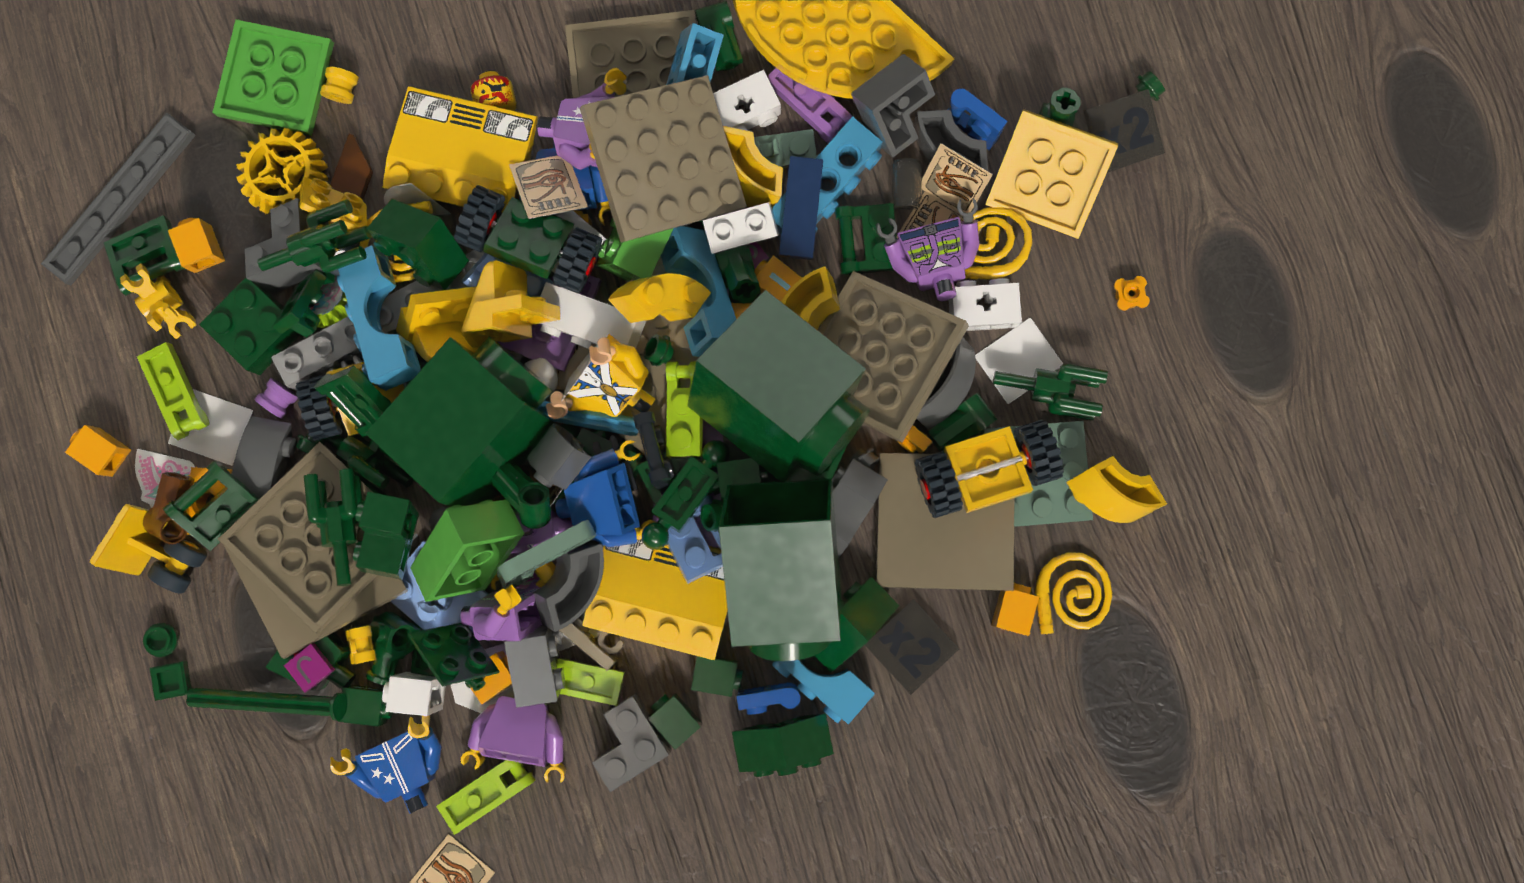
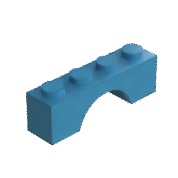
[661,226,736,357]
[337,245,421,391]
[772,660,875,724]

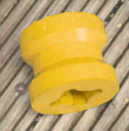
[320,67,359,104]

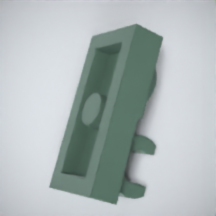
[754,129,817,169]

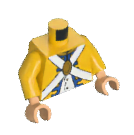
[546,334,655,419]

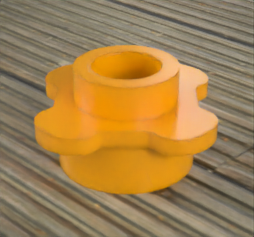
[1114,276,1150,311]

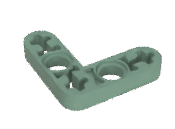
[497,520,597,589]

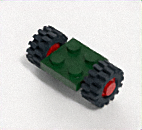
[454,185,603,294]

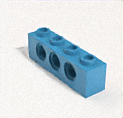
[666,23,724,85]
[772,116,882,235]

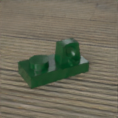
[272,269,327,338]

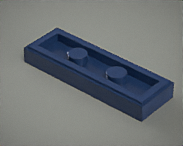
[779,156,823,260]

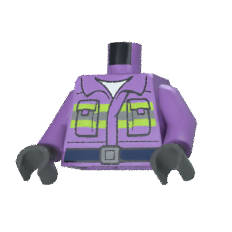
[875,198,979,301]

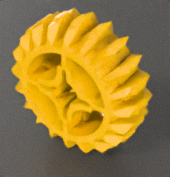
[236,128,329,214]

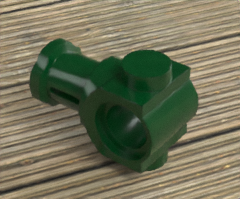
[1039,87,1081,127]
[366,612,420,685]

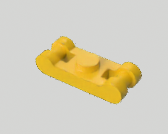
[345,625,376,664]

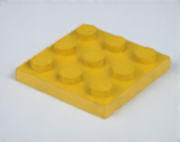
[985,109,1118,239]

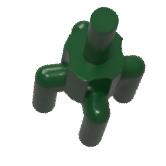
[257,199,372,273]
[993,363,1108,421]
[323,434,414,496]
[303,469,363,586]

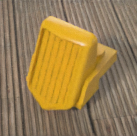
[462,260,560,348]
[396,286,479,362]

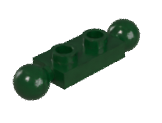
[642,440,729,550]

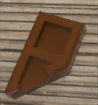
[330,134,373,200]

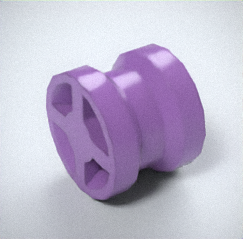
[254,378,298,418]

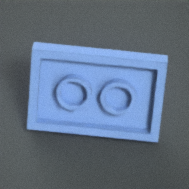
[391,541,488,634]

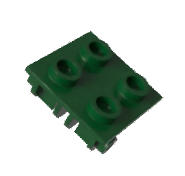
[407,623,499,691]

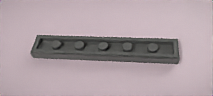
[41,113,196,286]

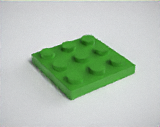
[213,20,334,136]

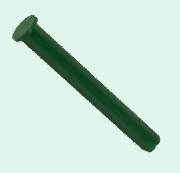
[186,688,347,721]

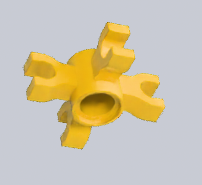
[120,263,197,339]

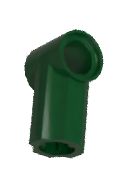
[695,0,743,71]
[715,244,761,304]
[926,393,997,453]
[492,462,551,529]

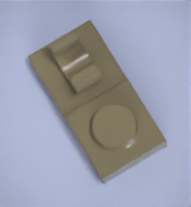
[559,617,625,671]

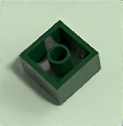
[199,278,301,375]

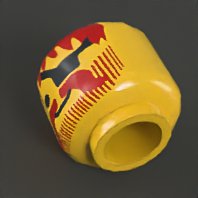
[471,71,516,111]

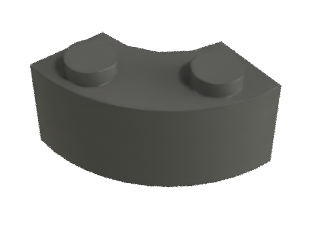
[913,110,988,171]
[916,337,976,429]
[232,416,296,499]
[527,423,591,490]
[832,459,888,559]
[533,540,604,632]

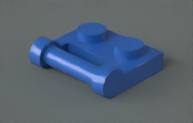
[947,89,1007,151]
[736,682,800,715]

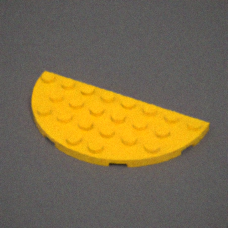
[733,0,954,99]

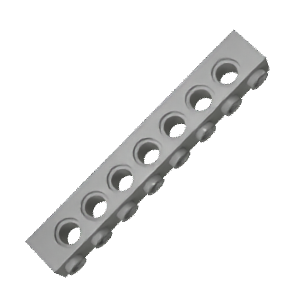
[271,250,485,390]

